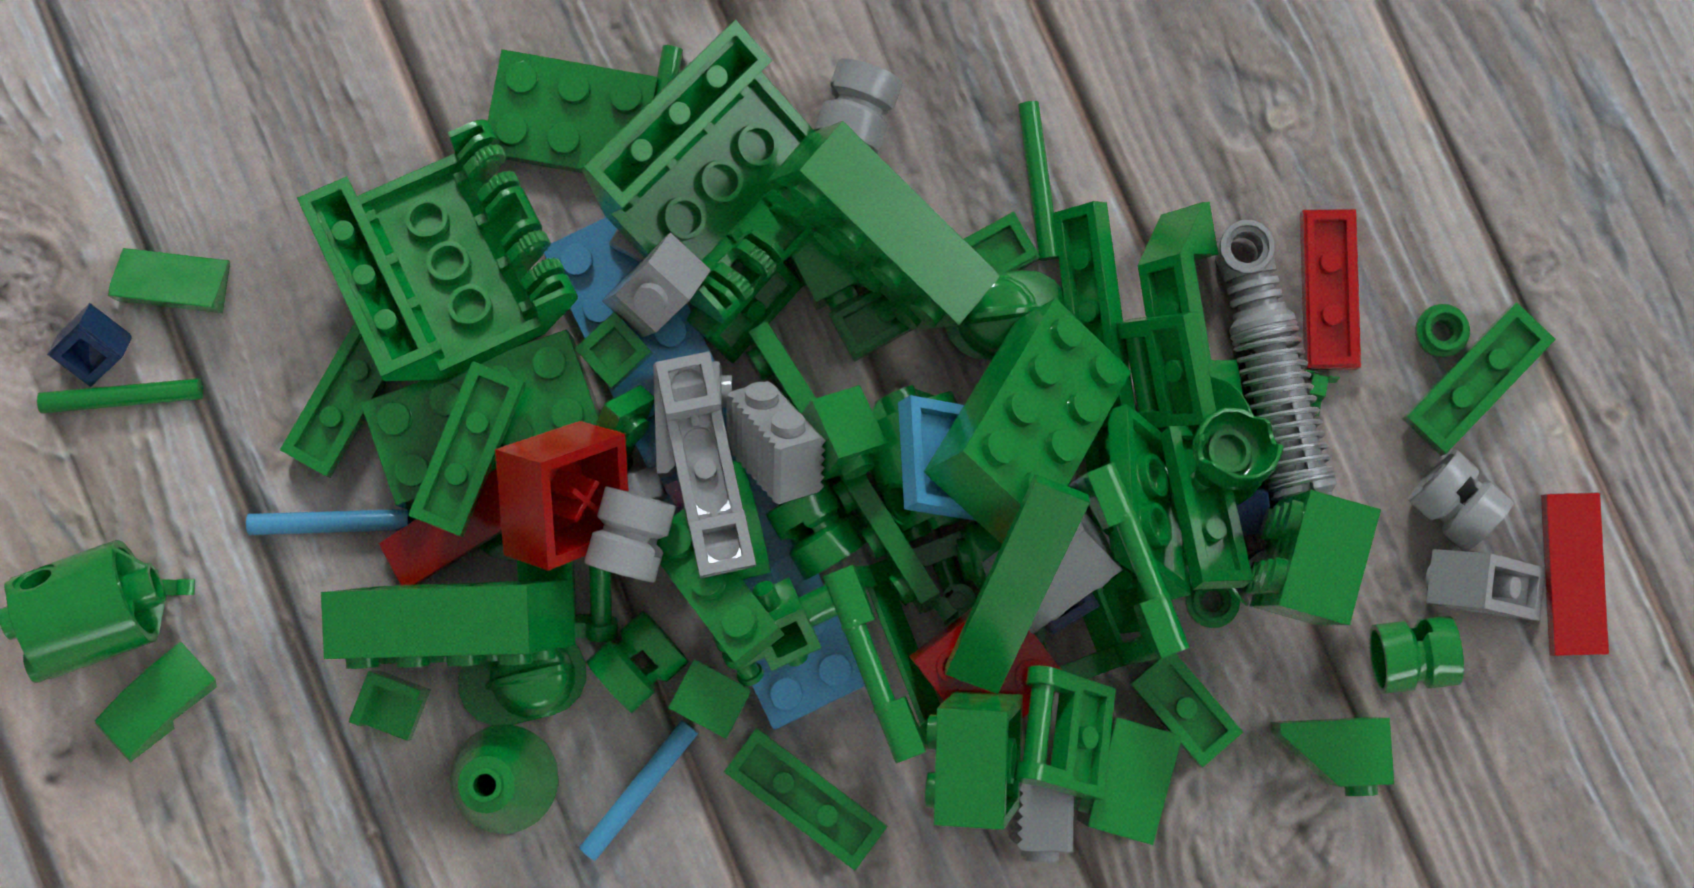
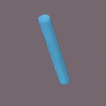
[246,509,412,535]
[579,720,699,861]

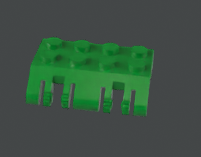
[581,20,815,323]
[297,119,578,381]

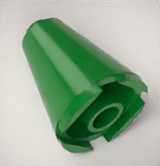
[450,724,559,834]

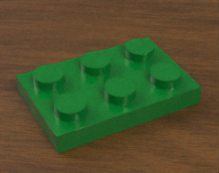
[487,49,658,174]
[1105,404,1191,600]

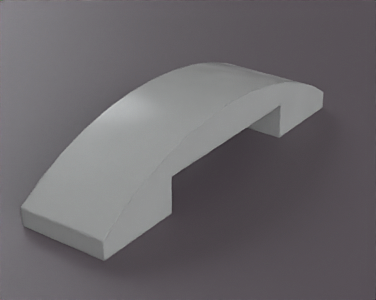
[655,351,756,578]

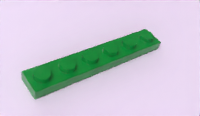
[746,321,940,614]

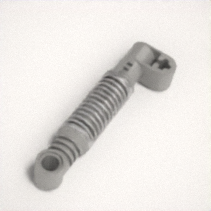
[1215,220,1337,599]

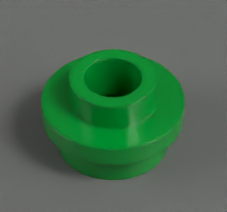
[1415,304,1470,358]
[1185,585,1240,628]

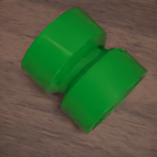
[765,480,865,580]
[586,610,689,713]
[1369,616,1464,694]

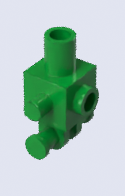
[713,577,838,686]

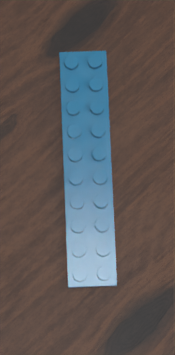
[544,217,865,730]

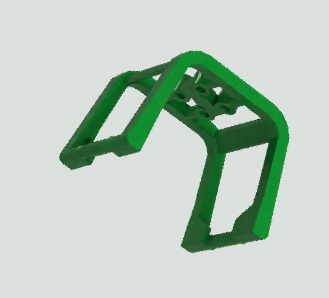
[823,462,1190,764]

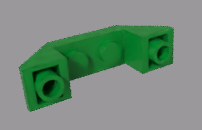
[1137,202,1243,394]

